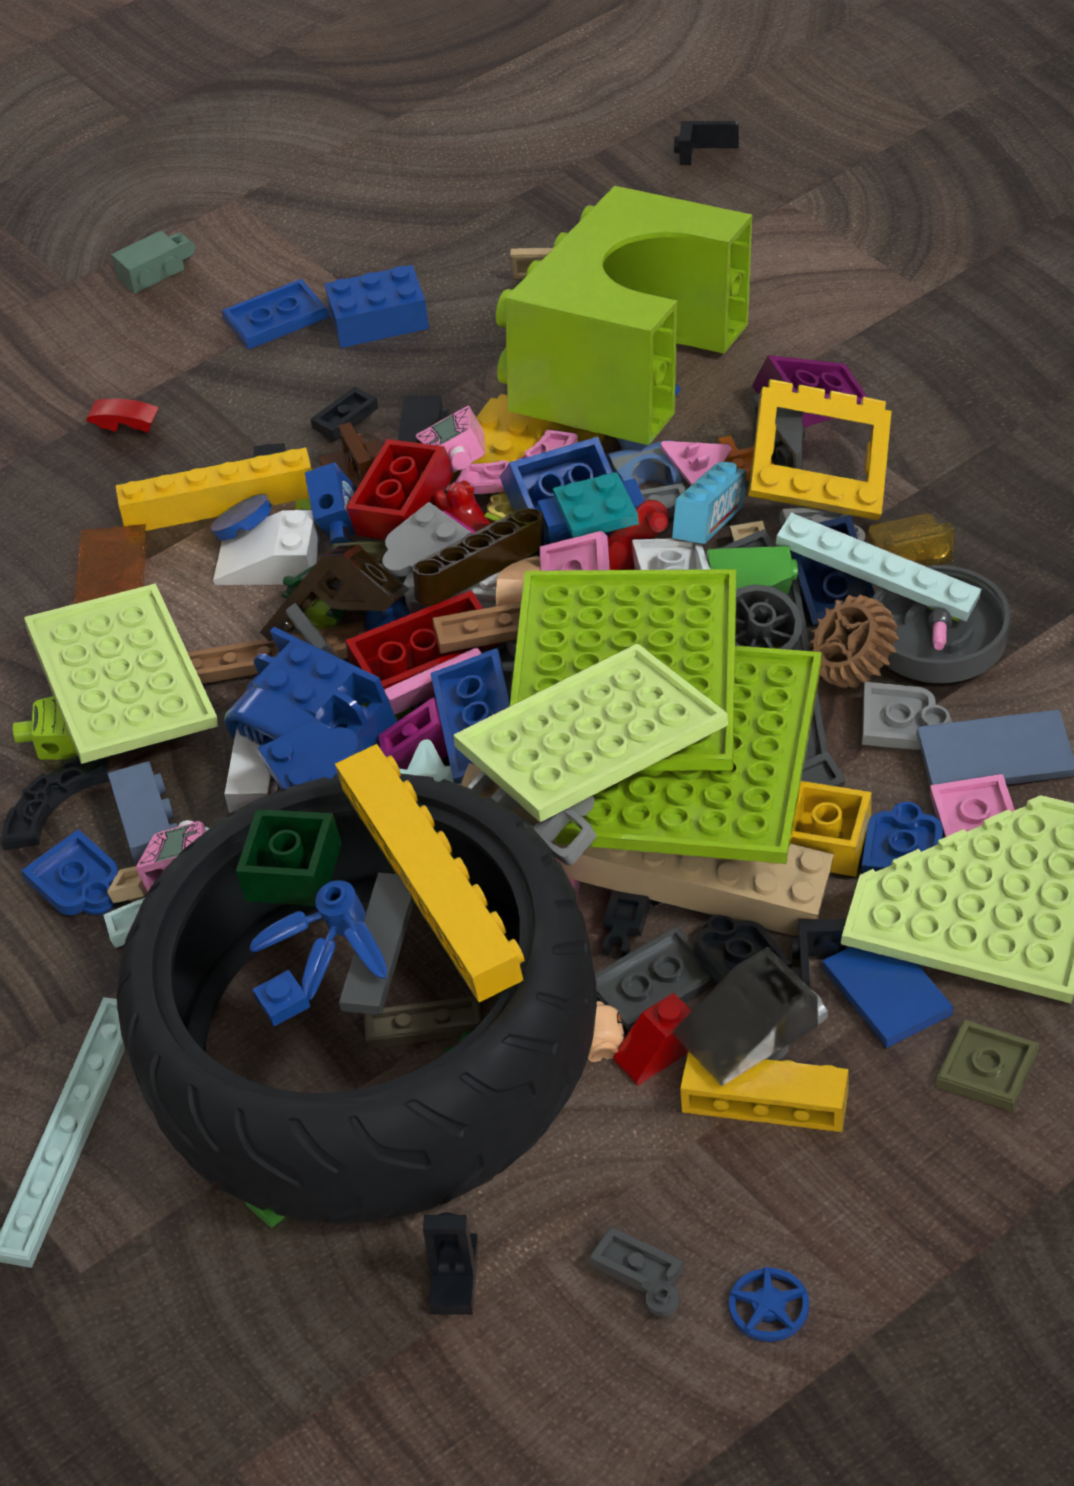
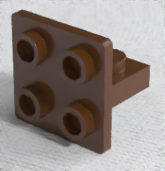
[319,422,382,488]

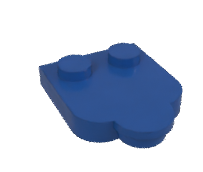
[258,722,359,789]
[862,802,943,874]
[21,829,118,915]

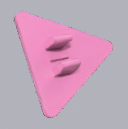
[660,441,732,486]

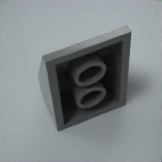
[752,391,806,470]

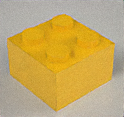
[790,781,872,877]

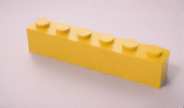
[115,447,312,535]

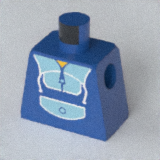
[305,462,357,544]

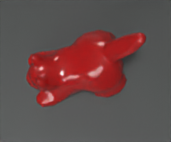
[433,480,491,532]

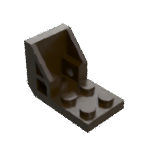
[259,544,409,641]

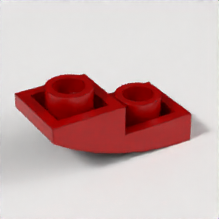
[86,399,159,433]

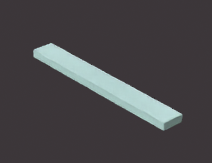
[0,997,125,1268]

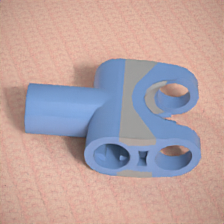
[607,438,682,486]

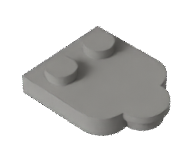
[383,502,471,576]
[861,682,952,750]

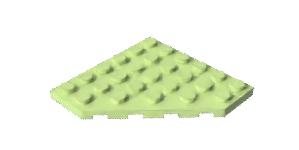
[841,795,1074,1003]

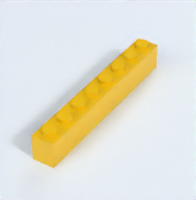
[335,744,525,1002]

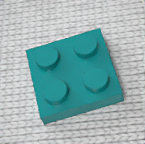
[553,472,638,538]

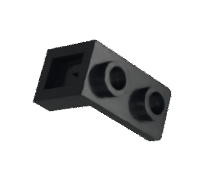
[791,918,846,992]

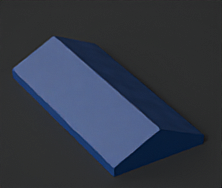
[430,648,510,784]

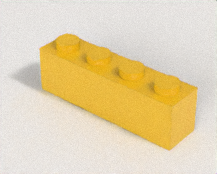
[680,1050,849,1132]

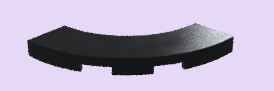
[1,755,109,850]

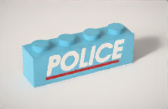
[672,462,747,544]

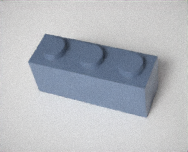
[108,761,177,866]

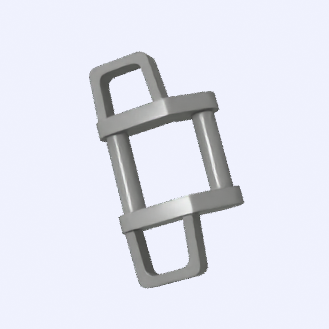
[467,771,596,865]

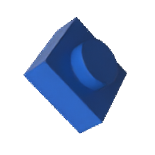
[252,970,311,1026]

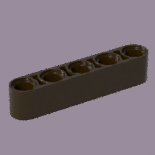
[413,508,544,605]

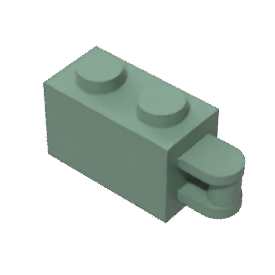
[111,230,196,294]

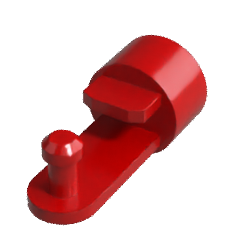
[607,500,669,570]

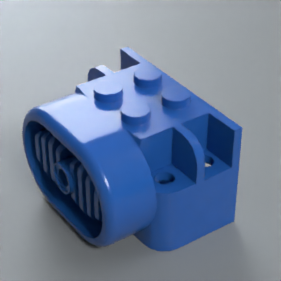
[224,627,397,753]

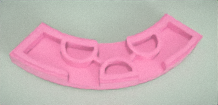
[456,430,578,494]

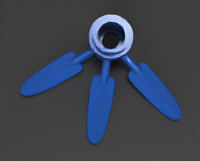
[250,880,387,1001]

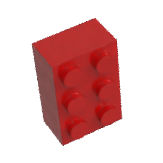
[346,439,454,540]

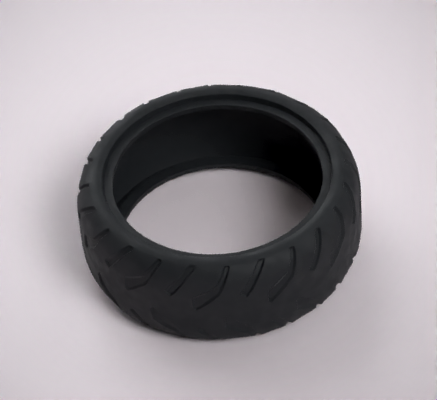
[117,773,597,1223]

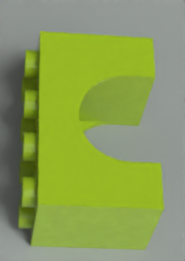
[496,186,752,445]

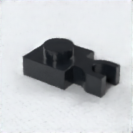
[602,891,651,957]

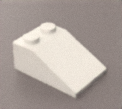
[213,510,320,585]
[632,538,710,570]

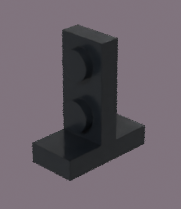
[423,1212,479,1315]

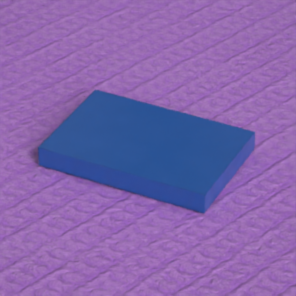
[221,279,329,350]
[822,947,953,1048]

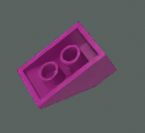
[752,355,868,428]

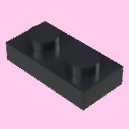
[311,387,378,441]

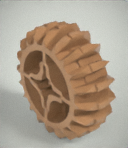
[807,594,899,689]

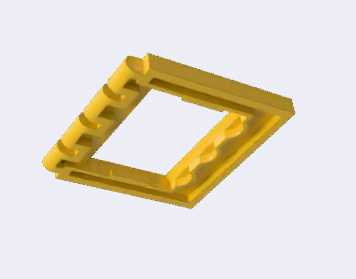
[748,379,892,520]

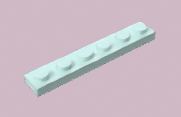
[776,513,982,621]

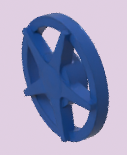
[729,1267,809,1342]

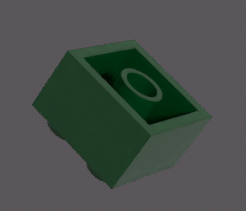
[236,809,342,906]

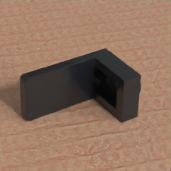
[674,121,739,165]

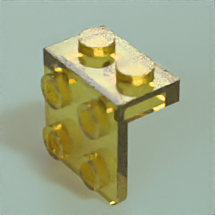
[869,514,954,566]

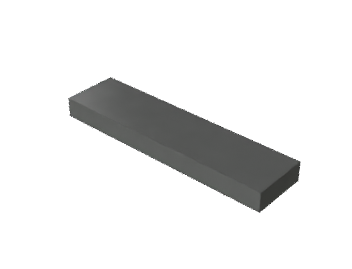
[339,873,414,1015]

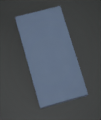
[916,709,1074,786]

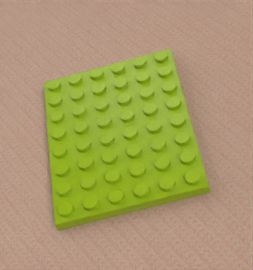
[510,569,737,771]
[555,646,822,864]

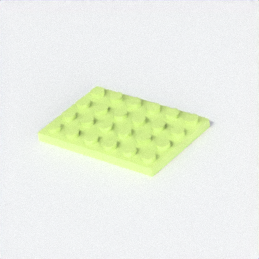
[24,583,218,764]
[453,643,728,822]

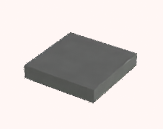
[286,603,341,659]

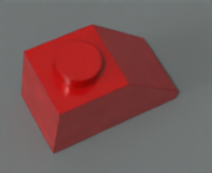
[613,993,700,1086]

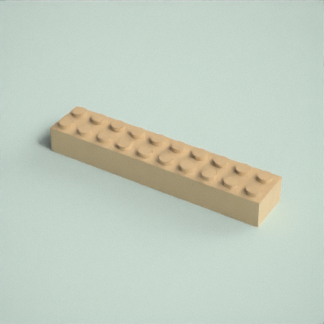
[461,763,834,936]

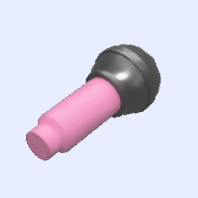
[928,609,952,650]

